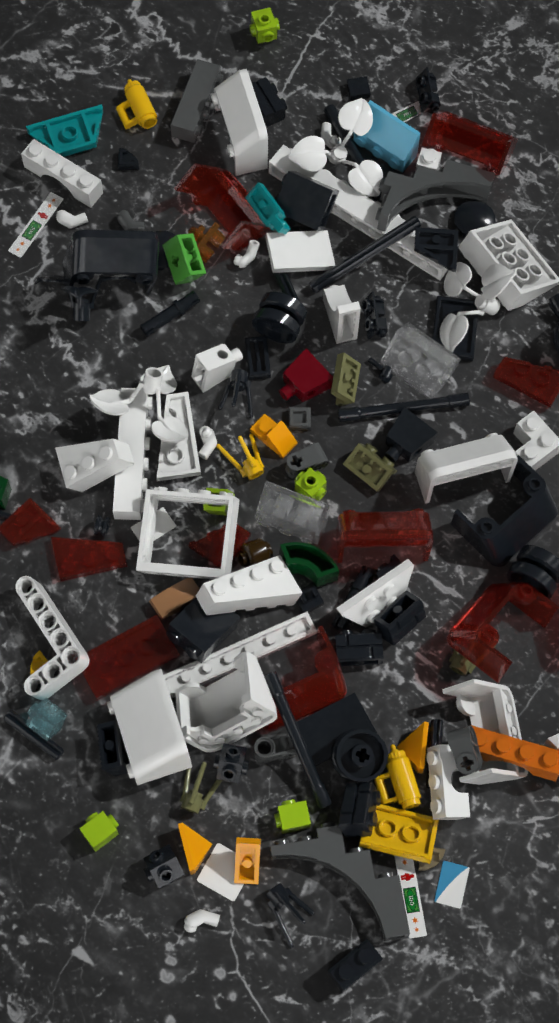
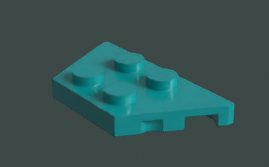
[26,104,103,157]

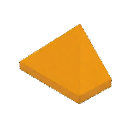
[397,722,429,774]
[178,823,212,875]

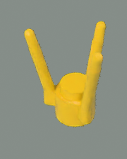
[216,434,265,480]

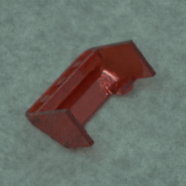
[422,110,518,175]
[174,163,271,251]
[336,509,433,563]
[447,583,559,683]
[263,626,347,731]

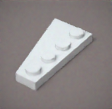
[156,392,201,481]

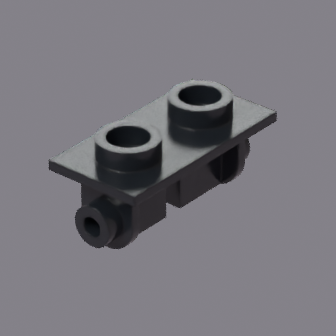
[416,67,441,113]
[362,291,388,340]

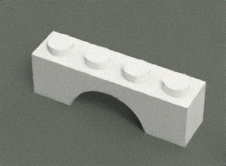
[21,139,103,208]

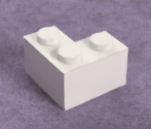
[513,411,559,471]

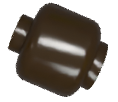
[238,538,273,567]

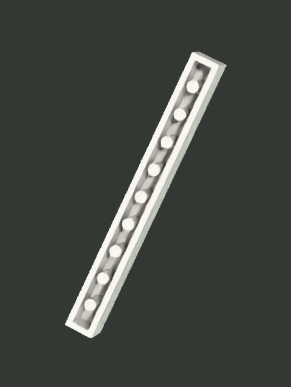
[269,145,448,281]

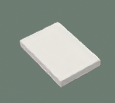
[265,230,335,273]

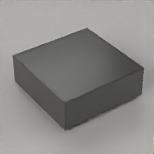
[289,407,311,430]

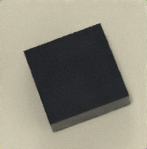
[347,76,371,100]

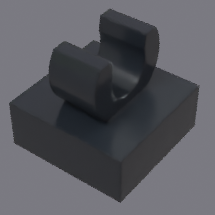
[296,583,324,613]

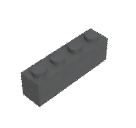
[171,59,223,143]

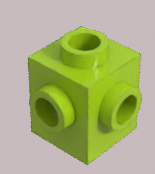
[249,7,280,44]
[294,468,327,506]

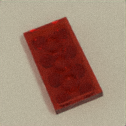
[75,615,179,700]

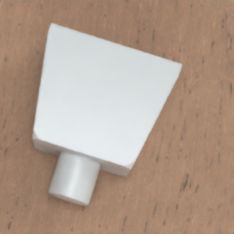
[191,344,243,393]

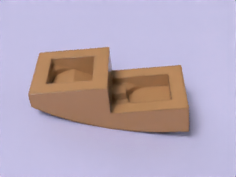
[149,577,200,620]

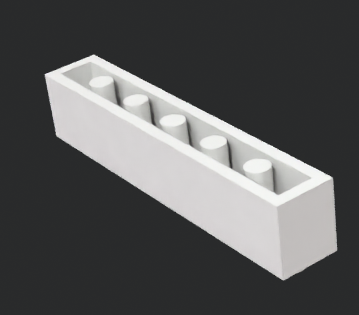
[113,388,153,520]

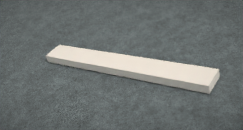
[164,611,317,698]

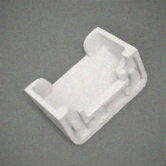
[175,651,277,752]
[106,669,192,785]

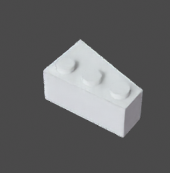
[55,439,134,492]

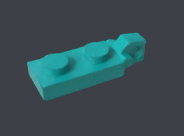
[245,182,291,235]

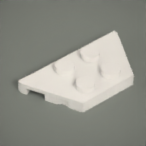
[336,559,414,627]

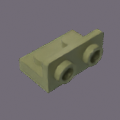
[331,353,361,406]
[343,443,397,492]

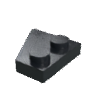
[414,227,459,272]

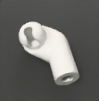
[321,122,342,149]
[56,210,88,229]
[233,240,260,268]
[198,426,217,460]

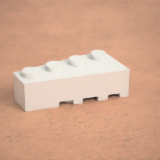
[196,555,302,615]

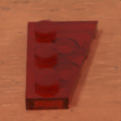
[493,357,559,408]
[51,537,127,581]

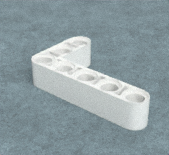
[15,576,89,700]

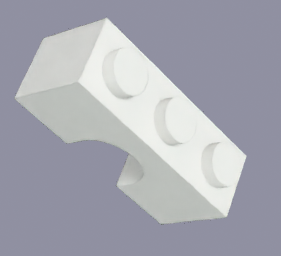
[427,744,470,820]

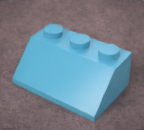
[353,100,421,173]

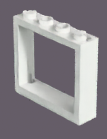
[136,486,240,580]

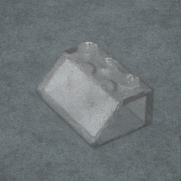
[379,322,461,399]
[256,481,330,545]

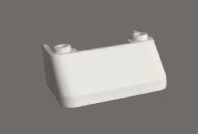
[211,69,268,176]
[415,433,518,504]
[442,679,528,785]

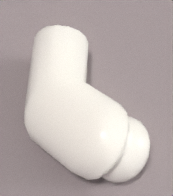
[184,909,220,933]

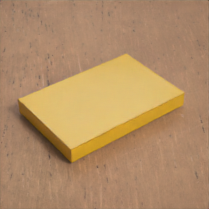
[359,804,439,864]

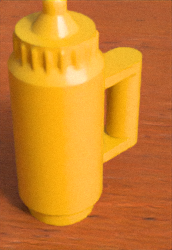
[116,79,157,129]
[374,744,422,810]

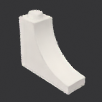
[323,285,361,344]

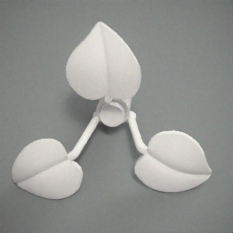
[289,98,383,197]
[440,262,517,353]
[90,365,188,442]

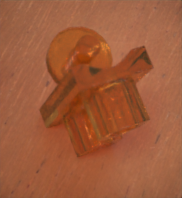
[188,222,226,262]

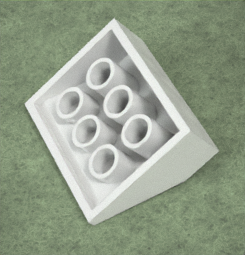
[458,219,559,311]

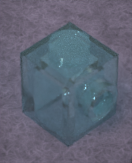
[25,698,68,741]

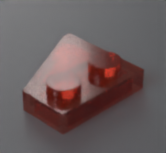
[0,498,61,546]
[189,524,251,569]

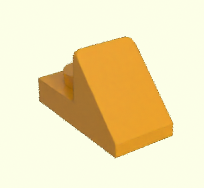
[250,414,298,458]
[234,837,261,884]

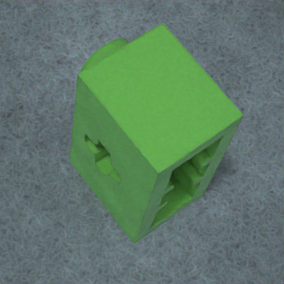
[162,233,206,285]

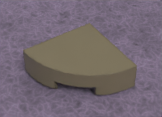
[418,847,445,871]

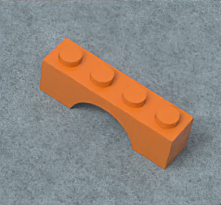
[471,725,559,782]

